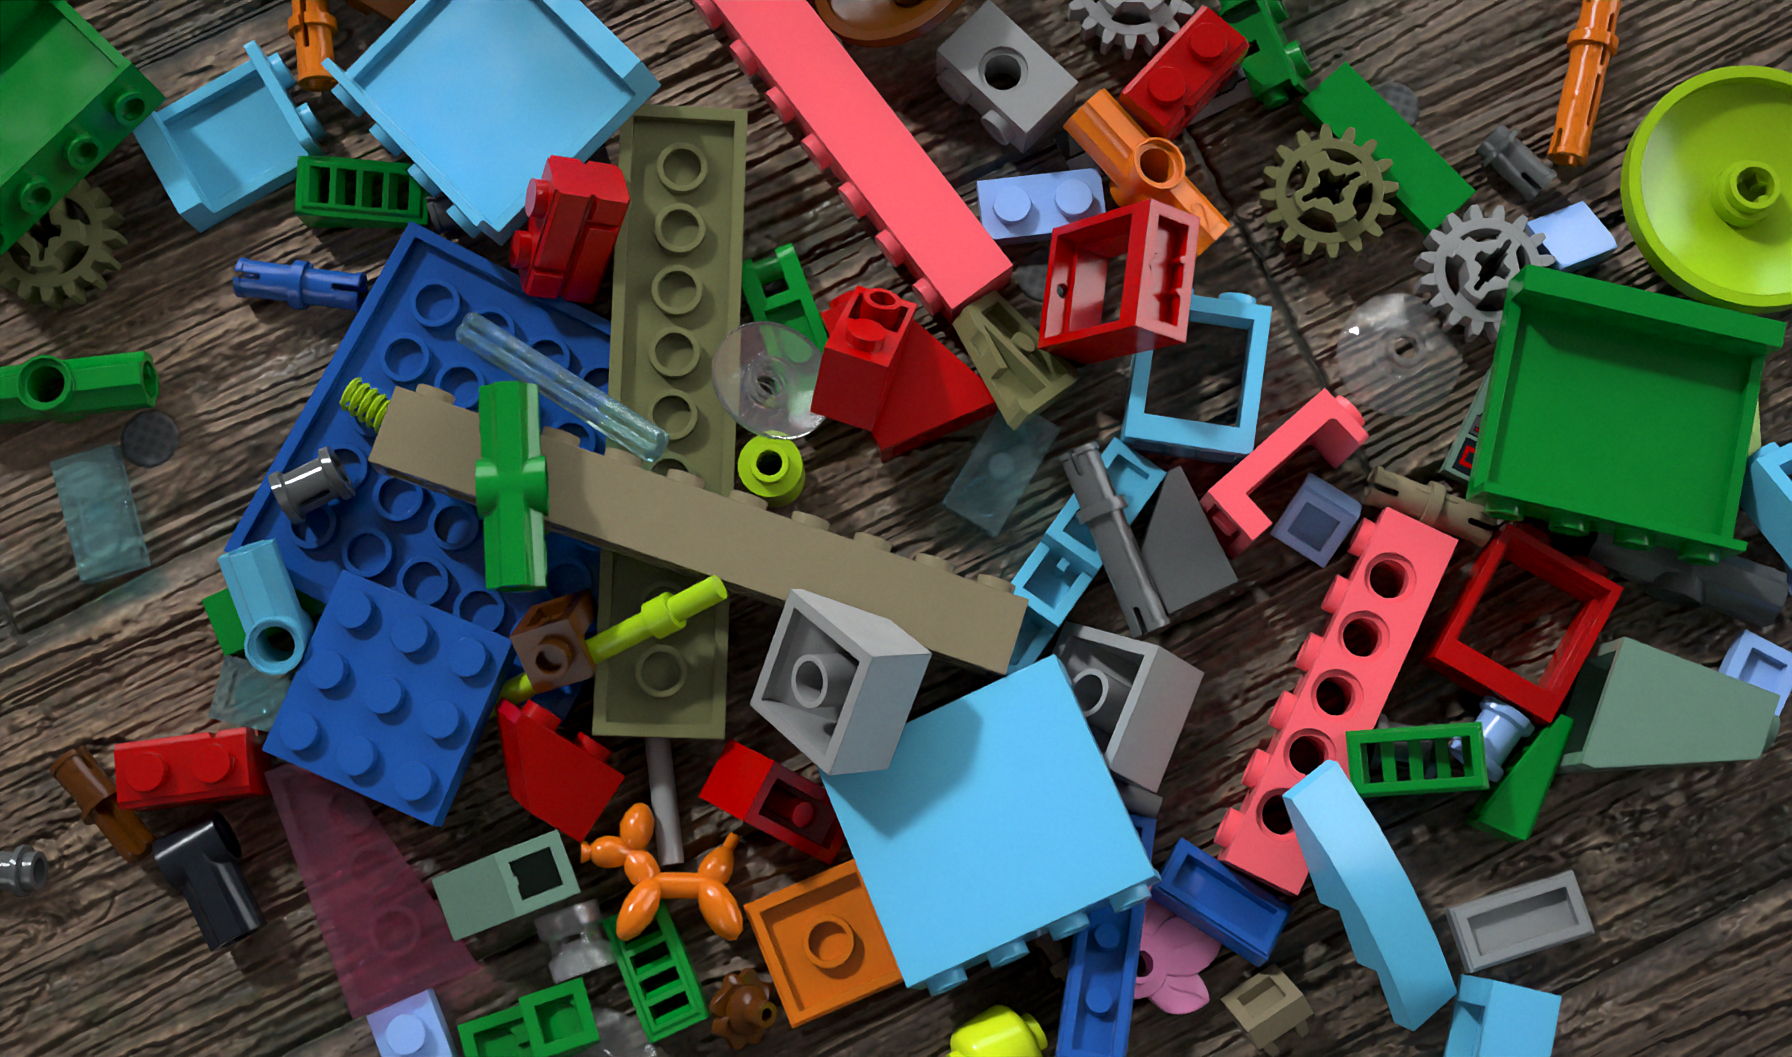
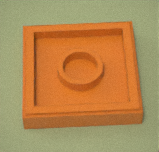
[743,859,904,1029]

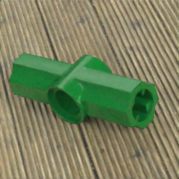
[0,351,160,425]
[475,381,550,593]

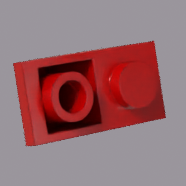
[809,285,918,432]
[495,697,625,843]

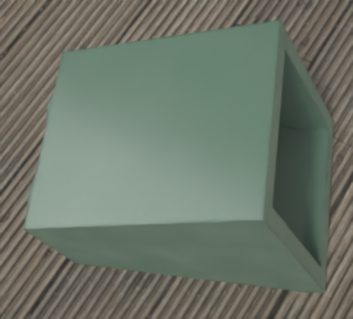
[1555,637,1781,774]

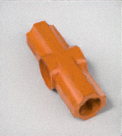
[1062,88,1231,259]

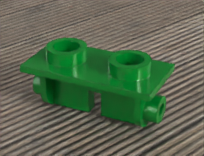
[1218,0,1313,110]

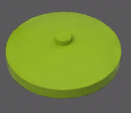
[1620,65,1792,314]

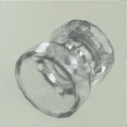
[534,899,617,984]

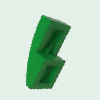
[457,977,601,1057]

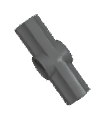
[1579,530,1789,627]

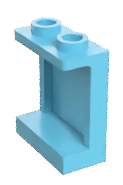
[132,40,327,233]

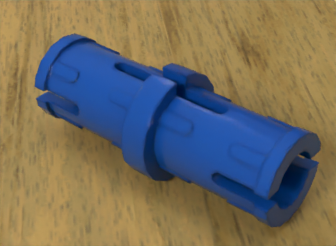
[233,258,368,312]

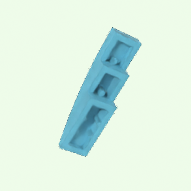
[999,437,1167,680]
[1282,759,1458,1031]

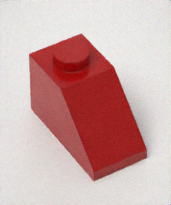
[698,738,846,866]

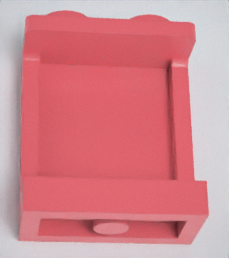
[1199,388,1369,560]

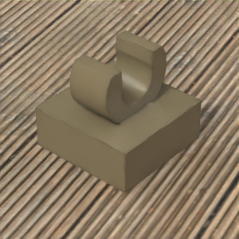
[1220,963,1314,1057]

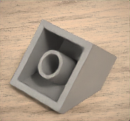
[750,589,932,776]
[1052,621,1204,793]

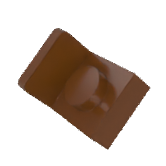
[509,588,598,693]

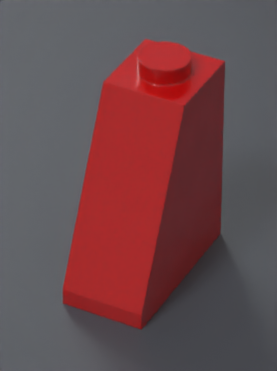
[820,290,998,462]

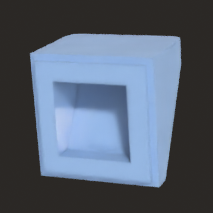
[1525,201,1618,273]
[1270,473,1362,568]

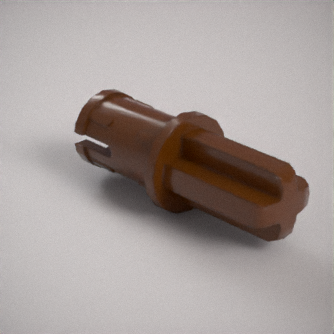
[50,746,157,864]

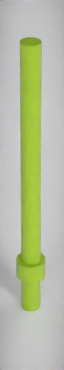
[489,575,727,719]

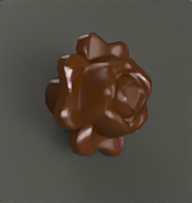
[709,967,777,1051]

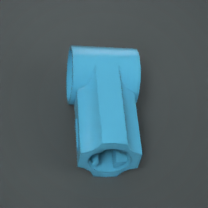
[217,538,315,675]

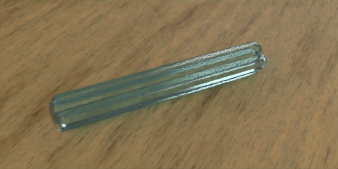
[455,312,669,462]

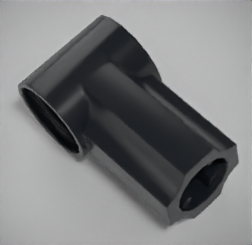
[152,809,268,952]

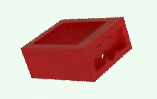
[1037,198,1200,364]
[1419,523,1624,727]

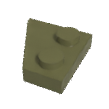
[952,290,1083,431]

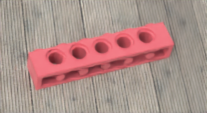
[1214,507,1458,896]

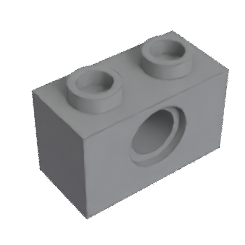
[936,0,1078,154]

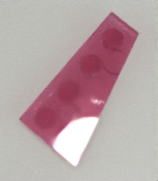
[264,763,481,1019]

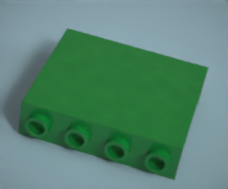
[0,0,167,256]
[1465,264,1787,566]

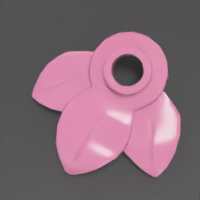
[1133,886,1222,1014]

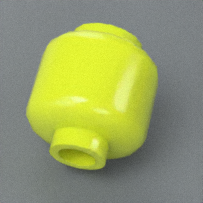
[945,1004,1048,1057]

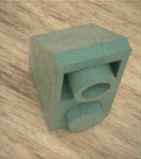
[431,829,581,941]

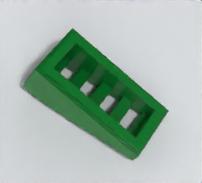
[295,156,431,228]
[1464,714,1575,842]
[1345,722,1489,798]
[602,899,713,1044]

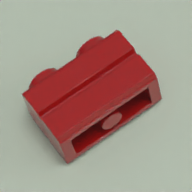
[1118,5,1250,142]
[509,155,631,304]
[114,727,273,812]

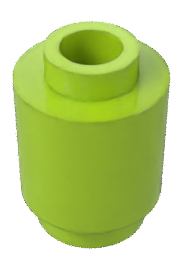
[738,433,806,507]

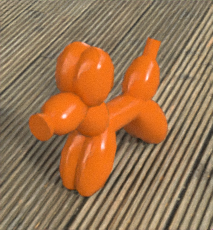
[580,802,743,941]

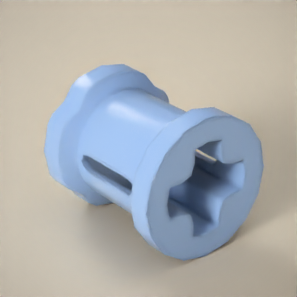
[1448,695,1535,782]

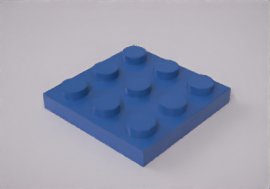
[262,569,517,826]

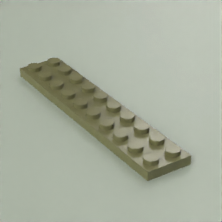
[592,104,748,740]

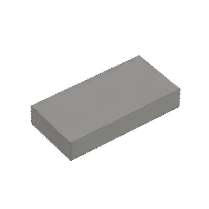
[1444,870,1595,973]

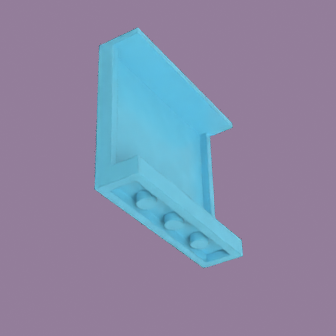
[321,0,661,246]
[816,654,1162,996]

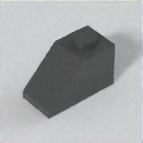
[1139,466,1238,618]

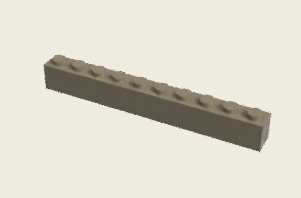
[368,384,1029,680]

